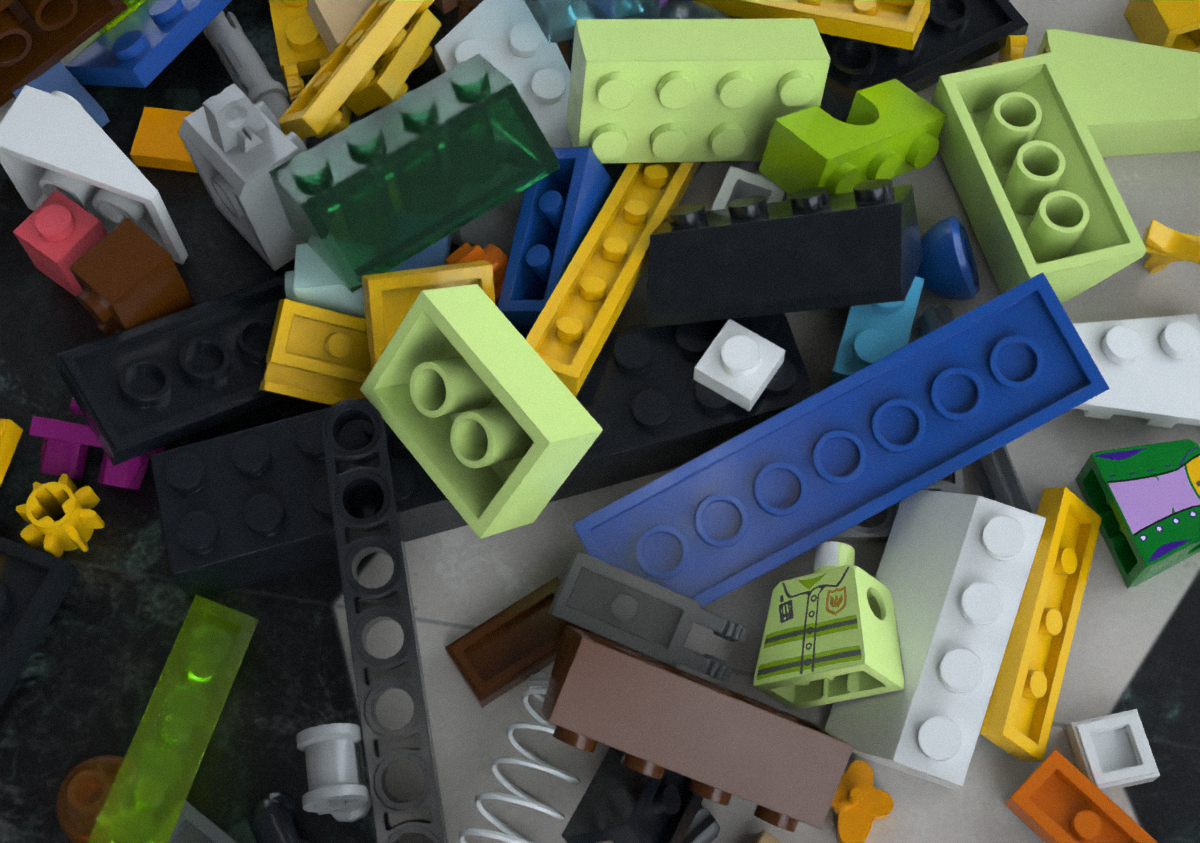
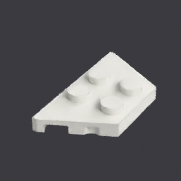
[435,0,572,157]

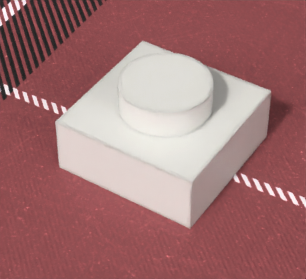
[693,319,786,412]

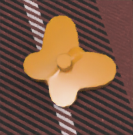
[830,760,894,843]

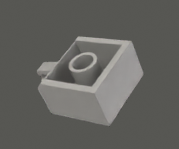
[178,83,334,271]

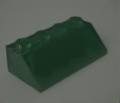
[269,54,560,293]

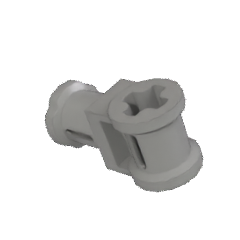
[296,723,372,822]

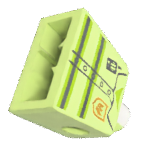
[753,541,904,710]

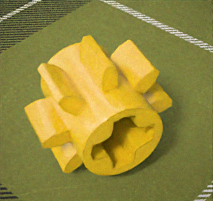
[15,474,105,558]

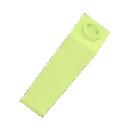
[1037,29,1200,157]

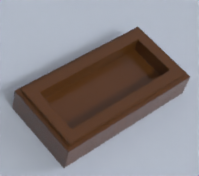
[445,577,594,708]

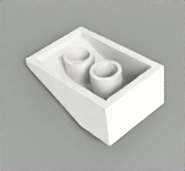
[0,85,188,264]

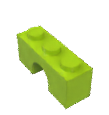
[759,79,947,195]

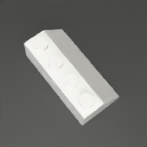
[824,490,1046,790]

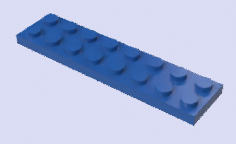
[572,272,1110,608]

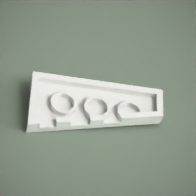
[1073,314,1200,428]

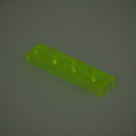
[88,595,259,843]

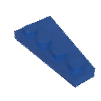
[65,0,232,88]

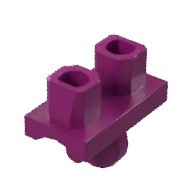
[29,398,165,490]

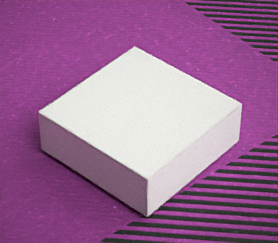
[1065,709,1160,792]

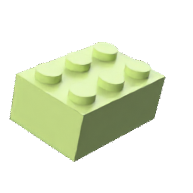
[360,284,603,539]

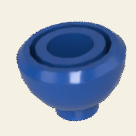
[916,216,980,301]

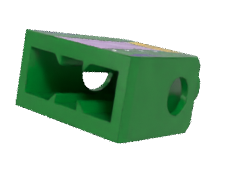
[1075,439,1200,589]

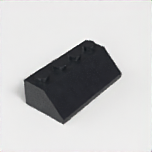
[645,179,924,328]

